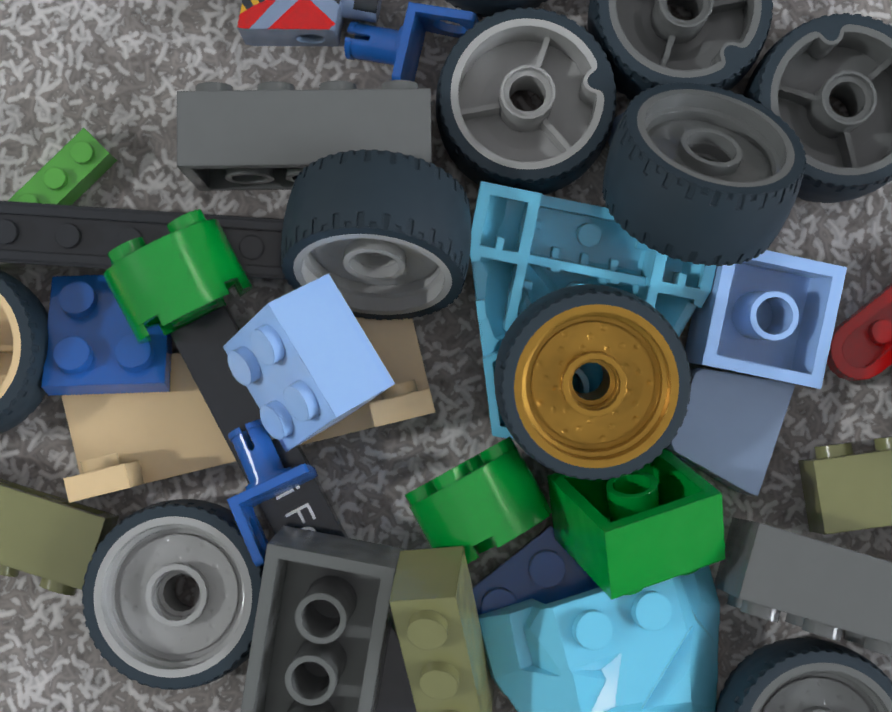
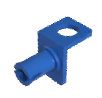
[344,2,479,81]
[227,419,318,567]

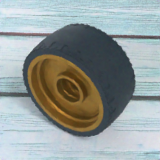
[494,284,691,480]

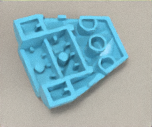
[470,181,717,440]
[478,565,720,712]

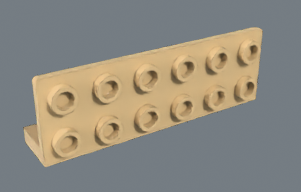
[61,317,435,503]

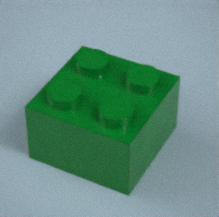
[547,448,726,600]

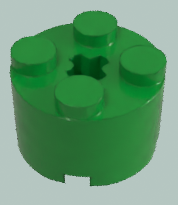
[103,209,253,344]
[405,437,552,564]

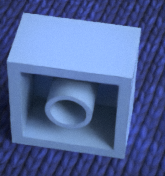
[685,250,847,389]
[223,274,395,452]

